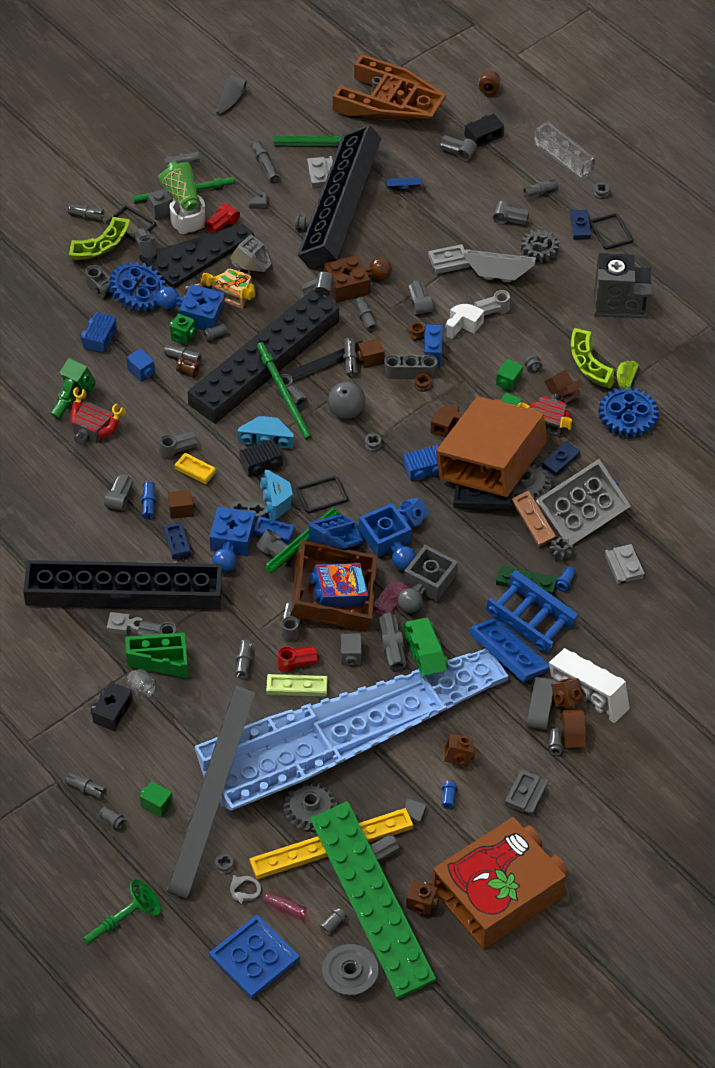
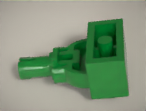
[51,358,96,420]

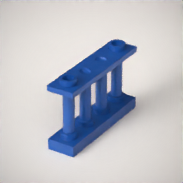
[485,570,578,654]

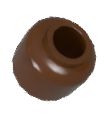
[478,70,501,95]

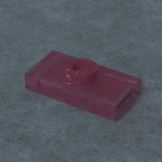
[373,579,409,614]

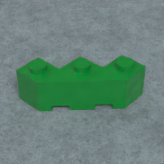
[402,618,449,678]

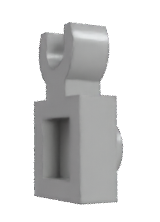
[107,612,143,635]

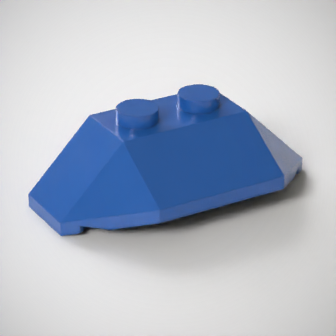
[309,514,362,549]

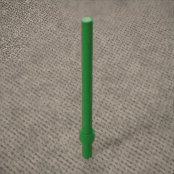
[132,177,235,203]
[257,342,311,439]

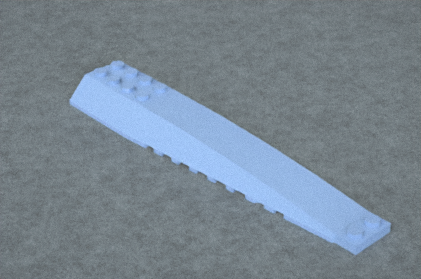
[195,648,508,811]

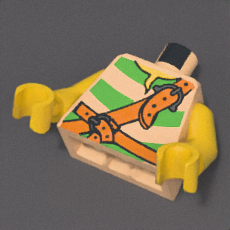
[200,268,255,309]

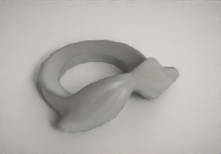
[230,875,261,904]

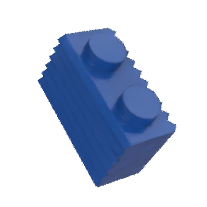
[81,312,117,353]
[423,324,443,367]
[403,445,439,481]

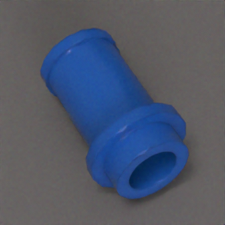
[556,566,576,591]
[441,781,458,809]

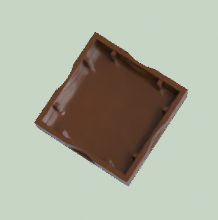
[290,540,377,632]

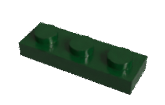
[496,565,557,596]

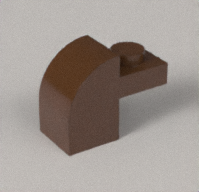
[544,370,584,403]
[430,405,464,438]
[560,709,586,748]

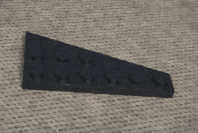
[139,224,254,289]

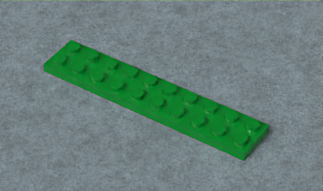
[310,801,437,1000]

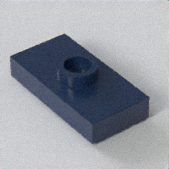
[570,209,591,240]
[542,441,580,476]
[163,522,191,560]

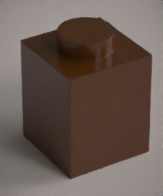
[356,338,385,368]
[168,490,196,519]

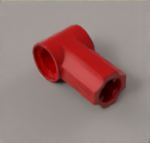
[205,203,240,233]
[277,646,317,672]

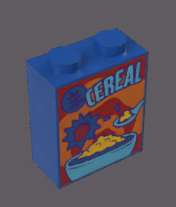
[310,563,368,608]

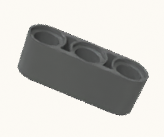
[384,355,437,379]
[526,677,556,730]

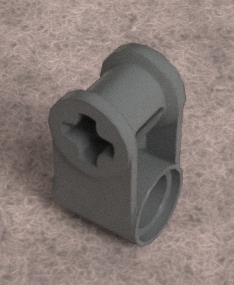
[85,265,111,299]

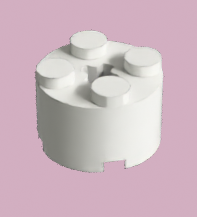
[170,195,206,234]

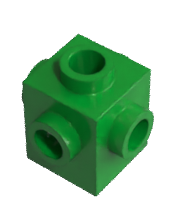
[169,314,196,346]

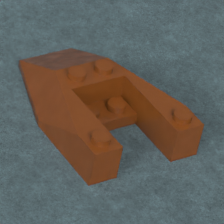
[333,54,446,120]

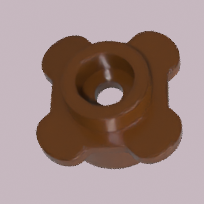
[407,322,425,340]

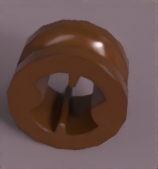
[414,373,431,392]

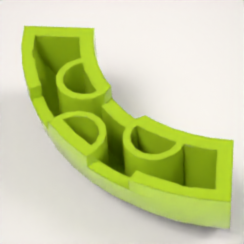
[69,217,130,260]
[571,328,615,388]

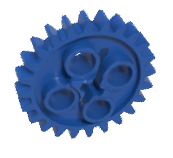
[108,261,166,312]
[598,387,659,438]

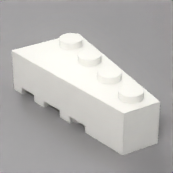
[549,648,630,723]

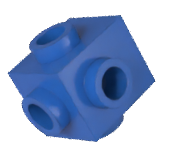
[398,498,430,528]

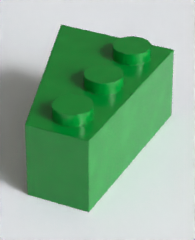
[125,632,188,679]

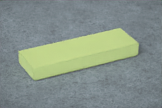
[267,674,327,697]

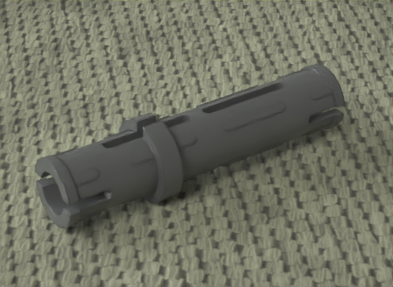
[250,140,280,183]

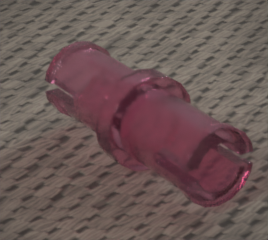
[263,891,307,919]

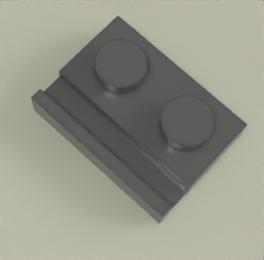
[505,769,549,816]

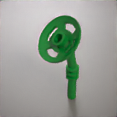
[83,879,161,945]

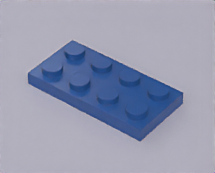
[468,618,550,682]

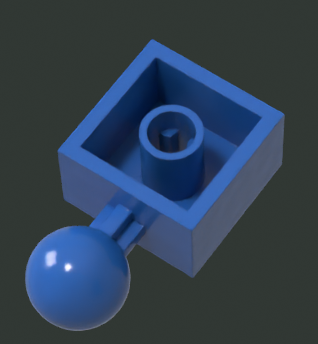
[156,284,225,331]
[359,503,416,571]
[209,507,255,573]

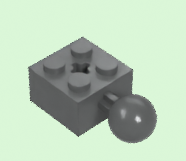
[398,545,458,613]

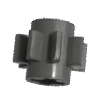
[549,537,573,562]

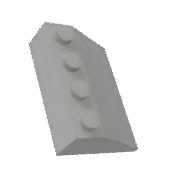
[535,459,631,545]

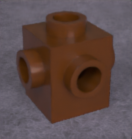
[551,678,584,710]
[444,733,476,767]
[406,880,440,915]

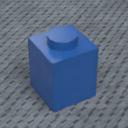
[126,348,155,382]

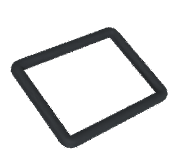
[106,205,156,241]
[589,213,633,249]
[296,475,348,513]

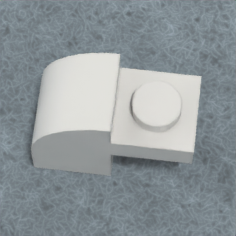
[445,304,484,339]

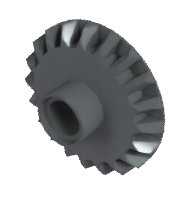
[512,464,552,501]
[284,782,337,830]
[322,944,378,997]

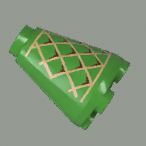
[158,161,198,211]

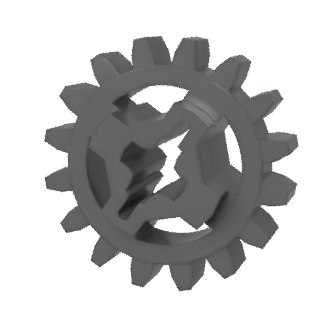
[521,229,559,263]

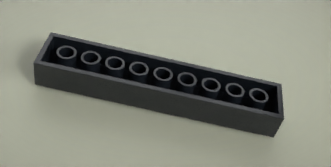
[297,124,381,269]
[187,289,339,424]
[23,560,223,609]

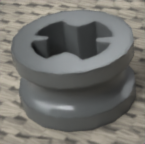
[593,182,610,199]
[295,214,306,231]
[524,355,542,373]
[365,433,381,452]
[215,853,234,875]

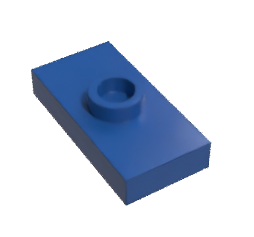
[386,177,422,189]
[253,516,295,544]

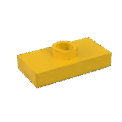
[174,453,216,485]

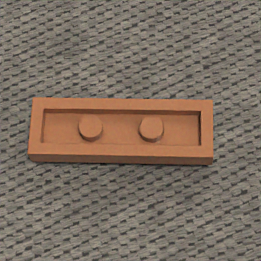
[512,490,556,547]

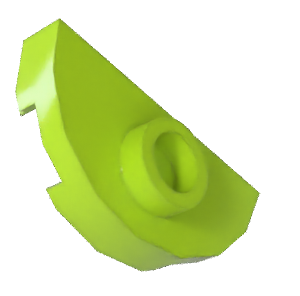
[617,361,639,390]

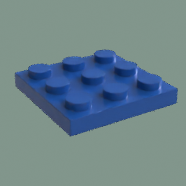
[209,915,300,1000]

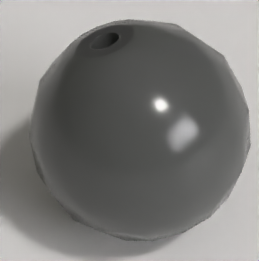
[328,381,366,419]

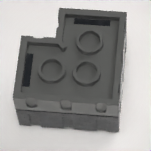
[594,253,651,319]

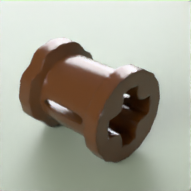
[176,356,200,378]

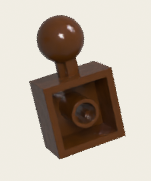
[324,255,392,303]

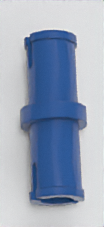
[141,481,156,519]

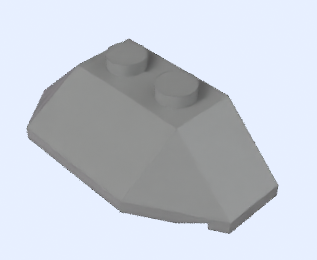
[230,234,272,272]
[464,249,536,282]

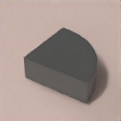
[249,192,267,209]
[406,799,426,825]

